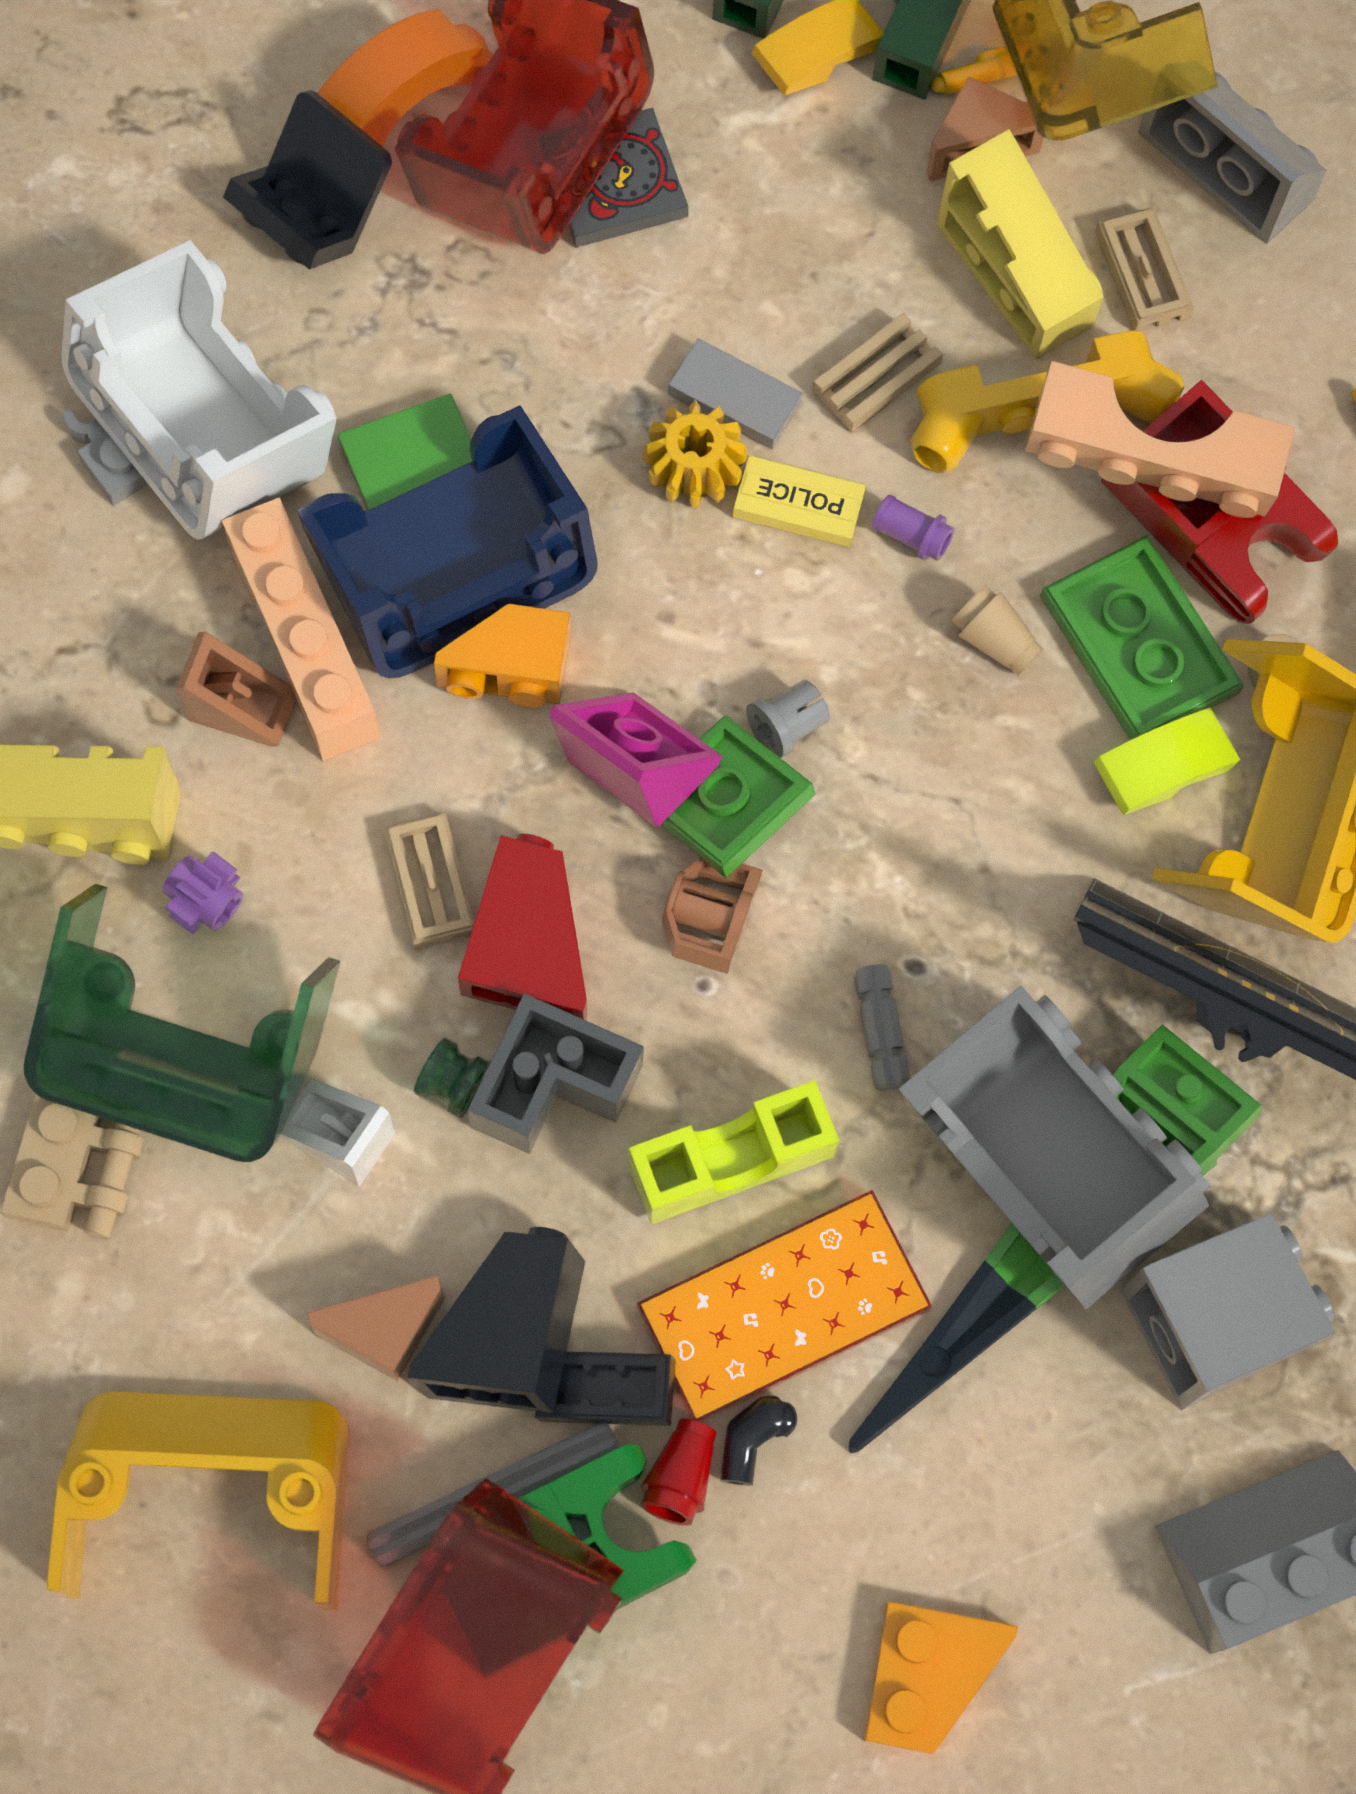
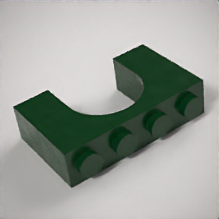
[712,0,971,100]

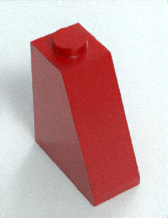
[458,834,587,1020]

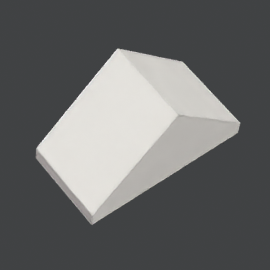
[275,1078,396,1187]

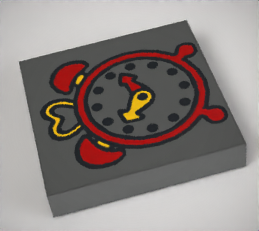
[541,107,688,248]

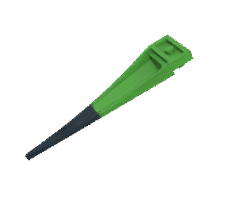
[849,1024,1261,1453]

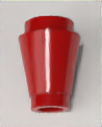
[640,1418,717,1526]

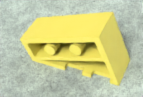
[937,129,1104,359]
[0,745,181,865]

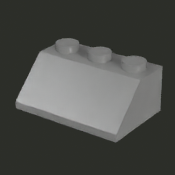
[1138,58,1327,244]
[1155,1450,1356,1654]

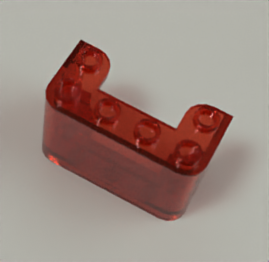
[394,0,655,254]

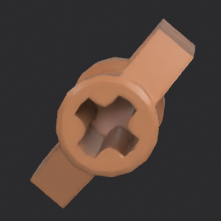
[662,858,763,974]

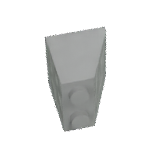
[1121,1213,1336,1410]

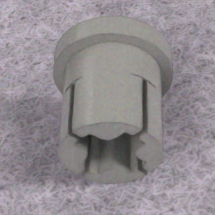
[746,680,830,758]

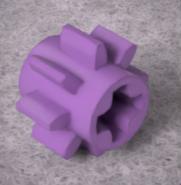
[162,852,243,934]

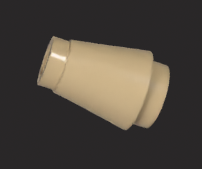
[951,585,1043,676]

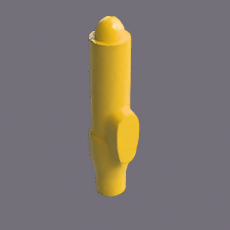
[931,46,1042,95]

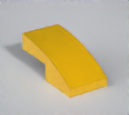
[751,0,884,96]

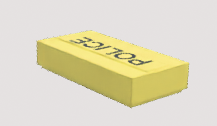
[733,455,866,547]

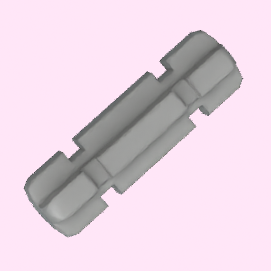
[854,964,910,1090]

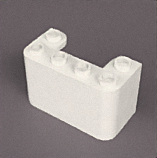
[61,240,337,540]

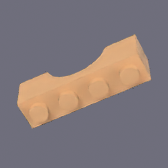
[1025,361,1296,518]
[222,497,380,761]

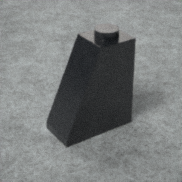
[407,1227,586,1413]

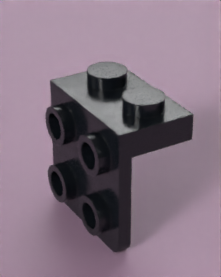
[223,90,392,269]

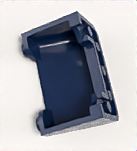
[297,405,598,678]

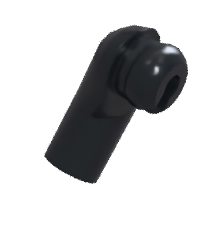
[720,1395,798,1486]

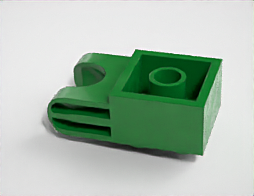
[425,1444,697,1677]

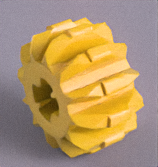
[643,400,747,509]

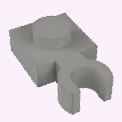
[63,410,148,506]

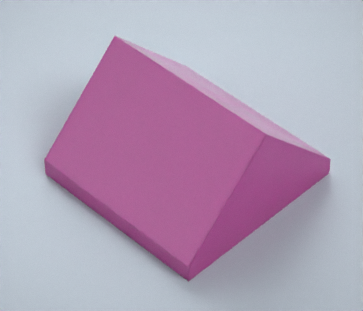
[549,692,722,828]

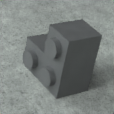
[468,993,644,1154]

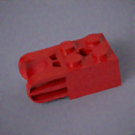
[1101,379,1338,624]

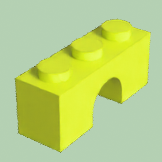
[628,1080,840,1225]

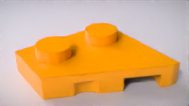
[864,1601,1018,1754]

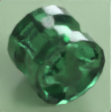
[414,1037,490,1119]

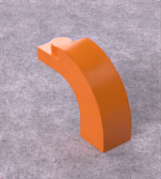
[318,9,502,146]

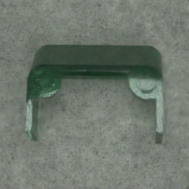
[23,883,341,1162]

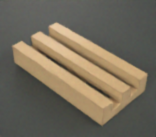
[1095,207,1194,331]
[812,312,943,432]
[384,812,474,950]

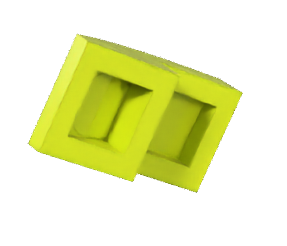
[1093,708,1240,815]

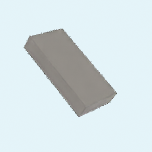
[668,338,803,449]

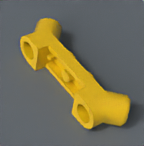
[910,331,1185,473]

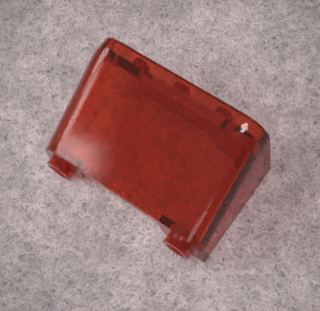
[313,1478,625,1794]

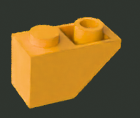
[434,604,571,708]

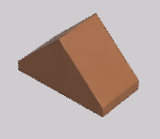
[926,76,1048,181]
[176,631,296,747]
[307,1276,444,1381]

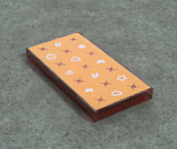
[636,1190,932,1422]

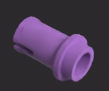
[872,494,955,561]

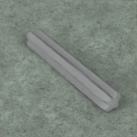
[366,1422,619,1567]

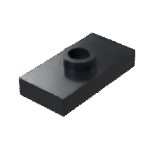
[535,1352,676,1426]

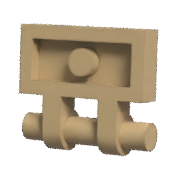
[0,1087,146,1239]

